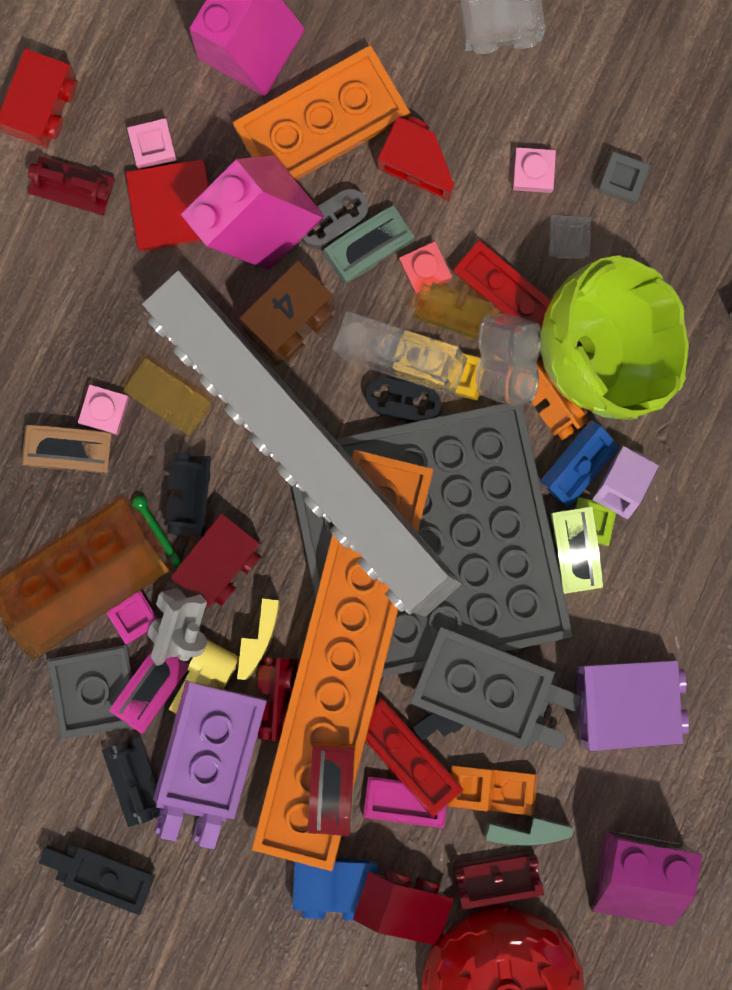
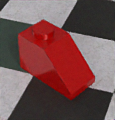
[378,117,454,201]

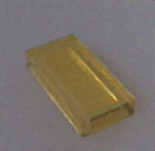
[123,358,213,437]

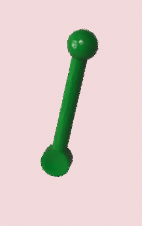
[132,495,182,569]

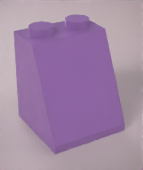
[575,661,689,751]

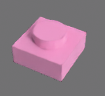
[127,118,177,170]
[513,147,556,193]
[78,385,130,436]

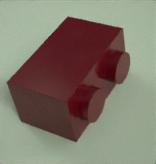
[170,513,262,609]
[353,869,454,946]

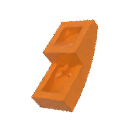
[448,765,538,816]

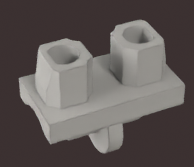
[147,588,207,666]

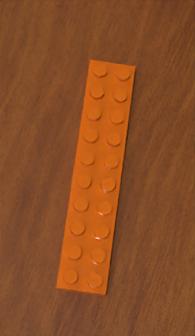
[252,450,434,871]

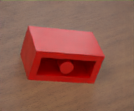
[0,48,78,149]

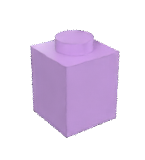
[592,446,659,519]

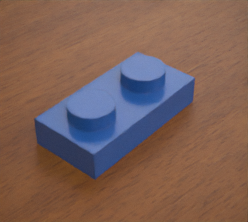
[540,420,620,508]

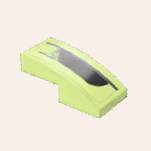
[551,507,603,594]

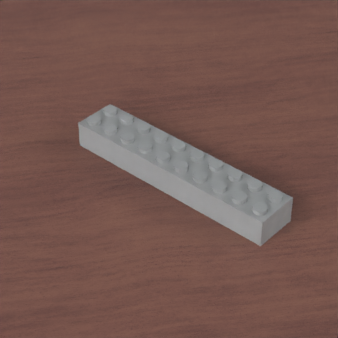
[142,271,463,617]

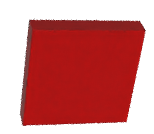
[126,159,209,252]

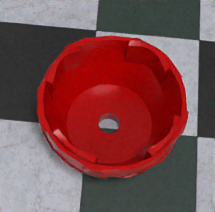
[422,904,585,990]

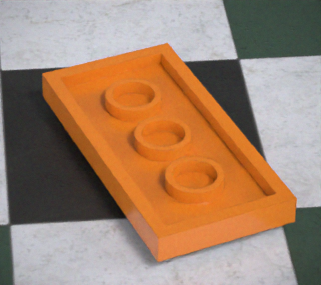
[233,45,410,181]

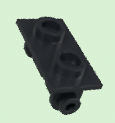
[164,453,211,537]
[102,736,161,827]

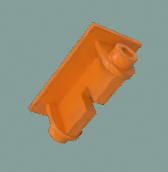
[517,358,589,440]

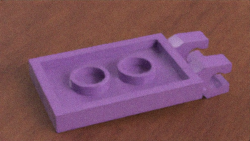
[153,680,266,849]

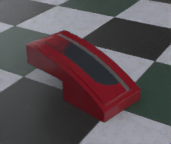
[308,743,355,836]

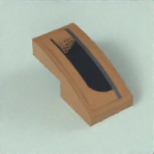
[21,425,111,474]

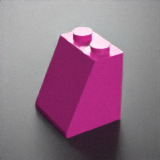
[189,0,305,97]
[181,155,325,270]

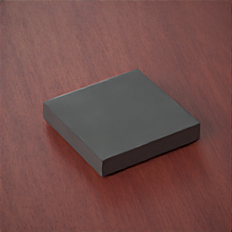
[46,645,133,740]

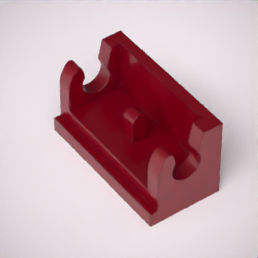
[453,849,544,909]

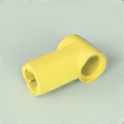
[169,638,239,714]

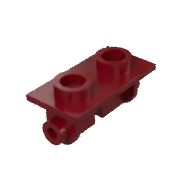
[28,156,115,216]
[257,657,298,741]

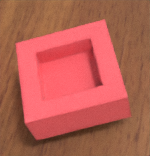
[399,242,452,296]

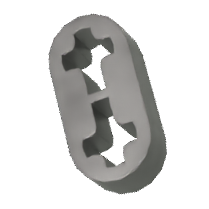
[301,189,368,249]

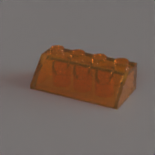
[0,497,169,661]

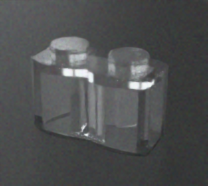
[476,313,541,406]

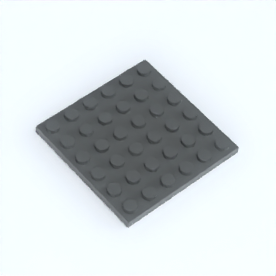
[293,400,573,677]

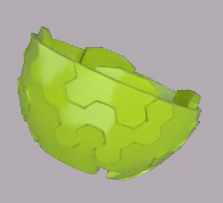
[540,255,689,420]

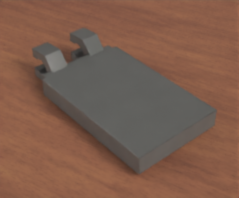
[410,627,582,750]

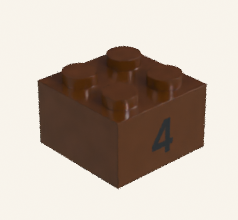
[239,261,334,365]

